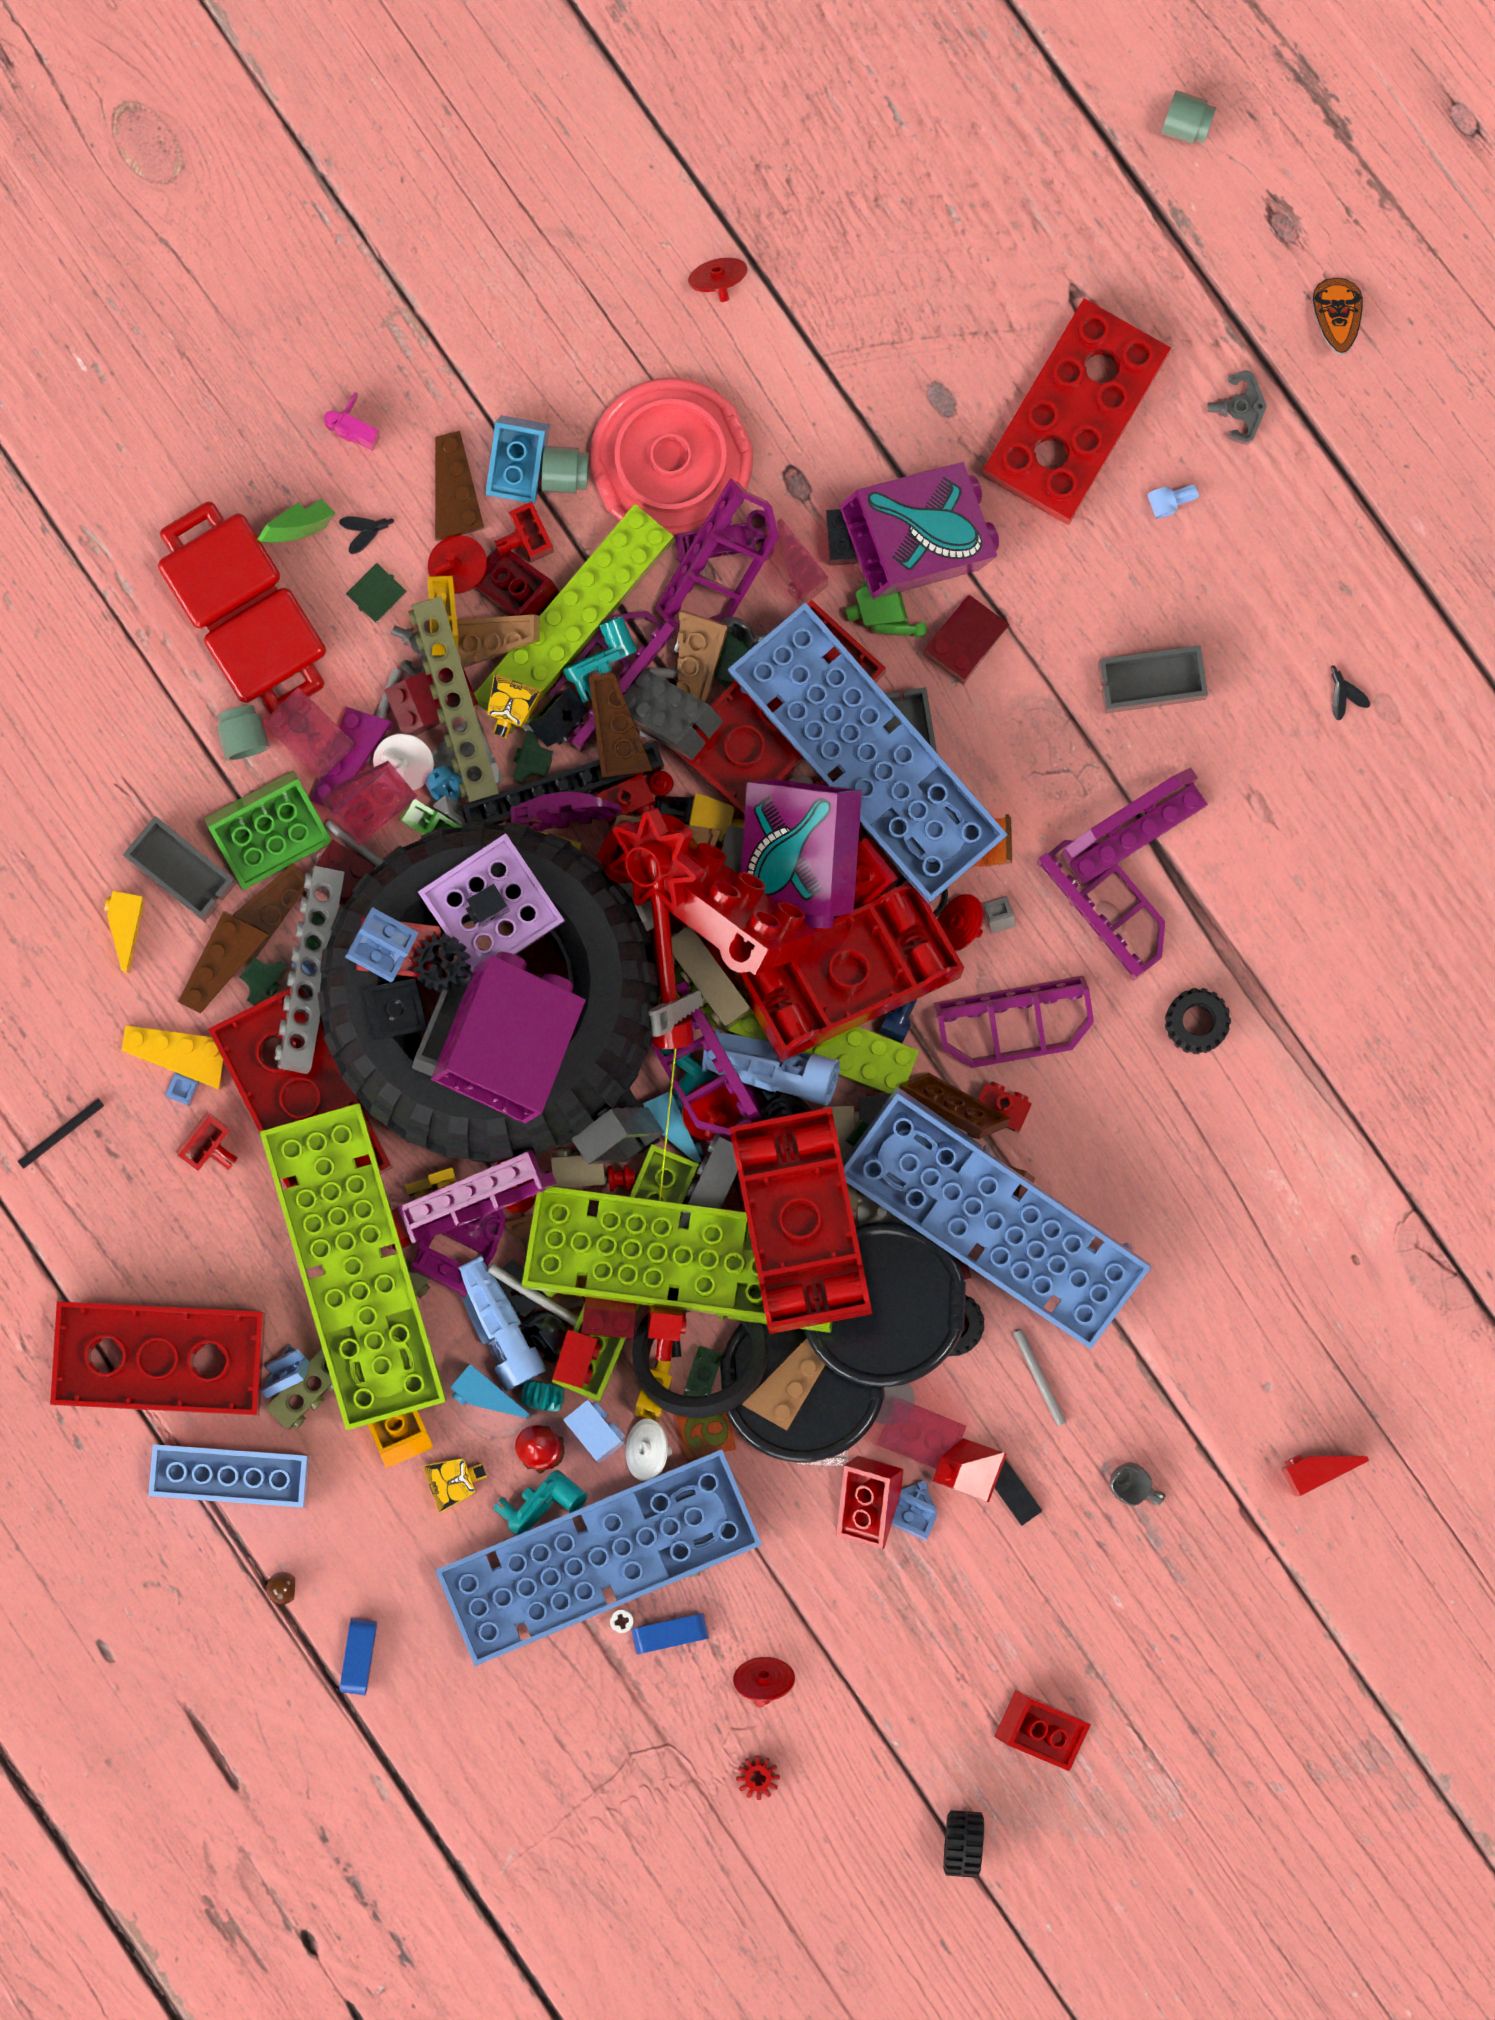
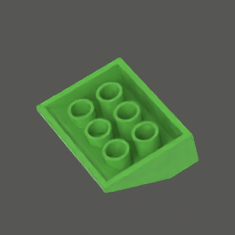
[204,770,331,890]

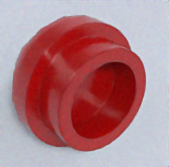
[648,771,674,796]

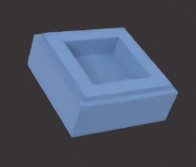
[165,1072,199,1106]

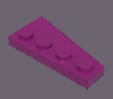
[310,707,394,810]

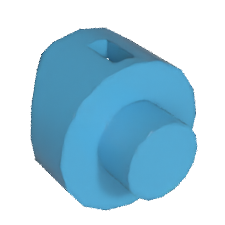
[426,766,462,801]

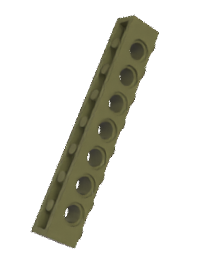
[408,596,499,802]
[265,1258,431,1430]

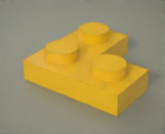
[405,1168,458,1199]

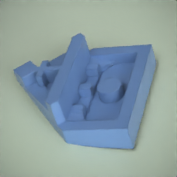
[260,1344,310,1398]
[891,1480,937,1541]

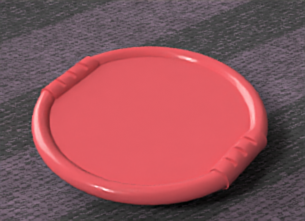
[588,378,754,536]

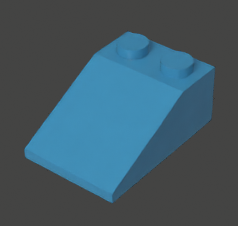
[485,415,550,504]
[450,1364,531,1419]

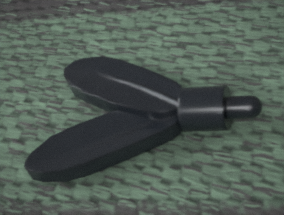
[339,516,394,555]
[1331,665,1370,721]

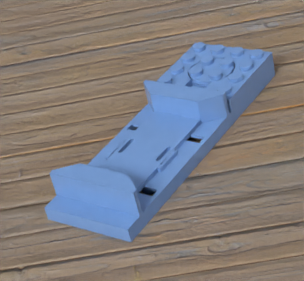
[727,603,1008,904]
[843,1087,1151,1349]
[435,1449,762,1666]

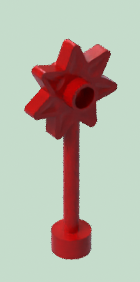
[609,808,704,1049]

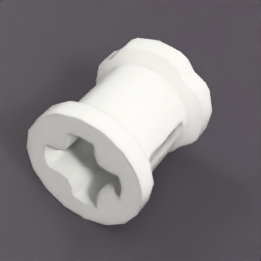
[610,1610,634,1633]

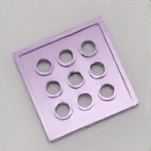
[418,833,565,973]

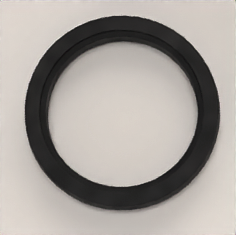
[632,1292,769,1418]

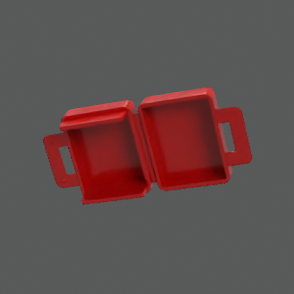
[158,501,326,716]

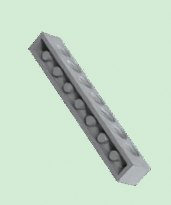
[274,866,344,1074]

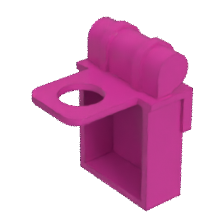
[324,392,380,451]

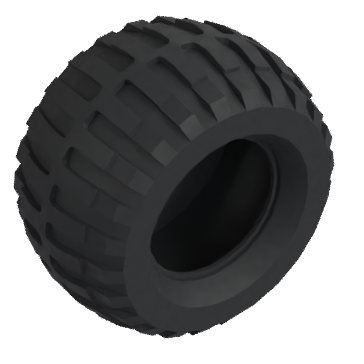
[317,821,659,1163]

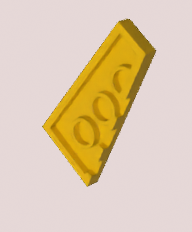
[121,1025,224,1090]

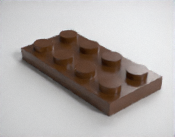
[899,1073,1010,1139]

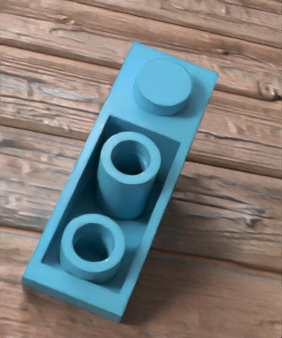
[643,1092,704,1164]

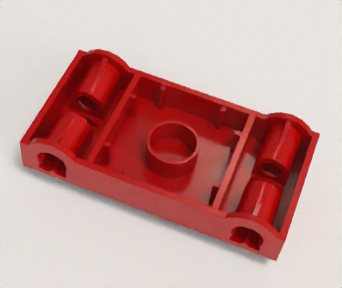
[596,814,817,975]
[733,884,965,1062]
[729,1107,872,1334]

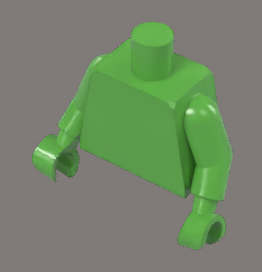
[846,580,927,637]

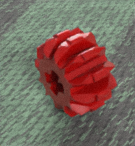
[736,1755,780,1800]

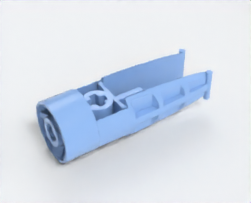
[702,1029,840,1106]
[459,1256,547,1392]

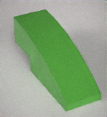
[257,499,335,543]
[398,798,462,835]

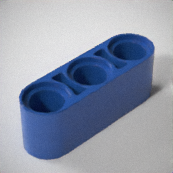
[631,1613,709,1655]
[340,1617,377,1696]

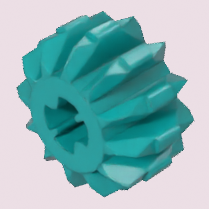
[521,1380,565,1412]

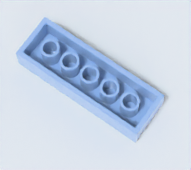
[564,1400,626,1463]
[148,1444,310,1508]

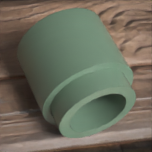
[1161,90,1216,144]
[542,446,589,494]
[216,705,270,761]

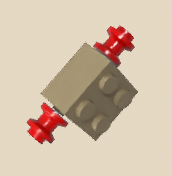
[524,1147,635,1198]

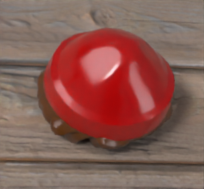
[515,1425,565,1474]

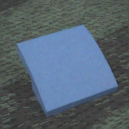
[345,907,419,983]

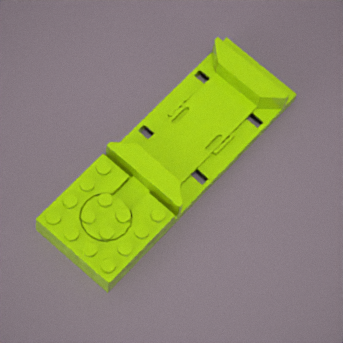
[260,1103,447,1431]
[522,1187,833,1333]

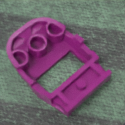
[510,792,622,832]
[411,1198,506,1298]

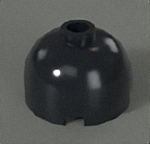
[519,1311,568,1363]

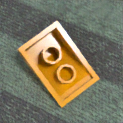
[368,1410,434,1468]

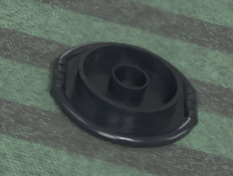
[804,1222,966,1387]
[720,1323,885,1463]

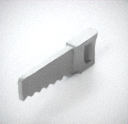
[649,990,703,1037]

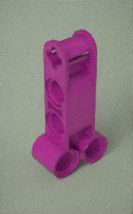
[674,510,774,563]

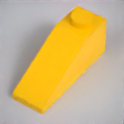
[427,576,458,655]
[105,891,145,974]

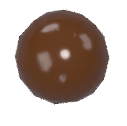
[266,1572,295,1604]

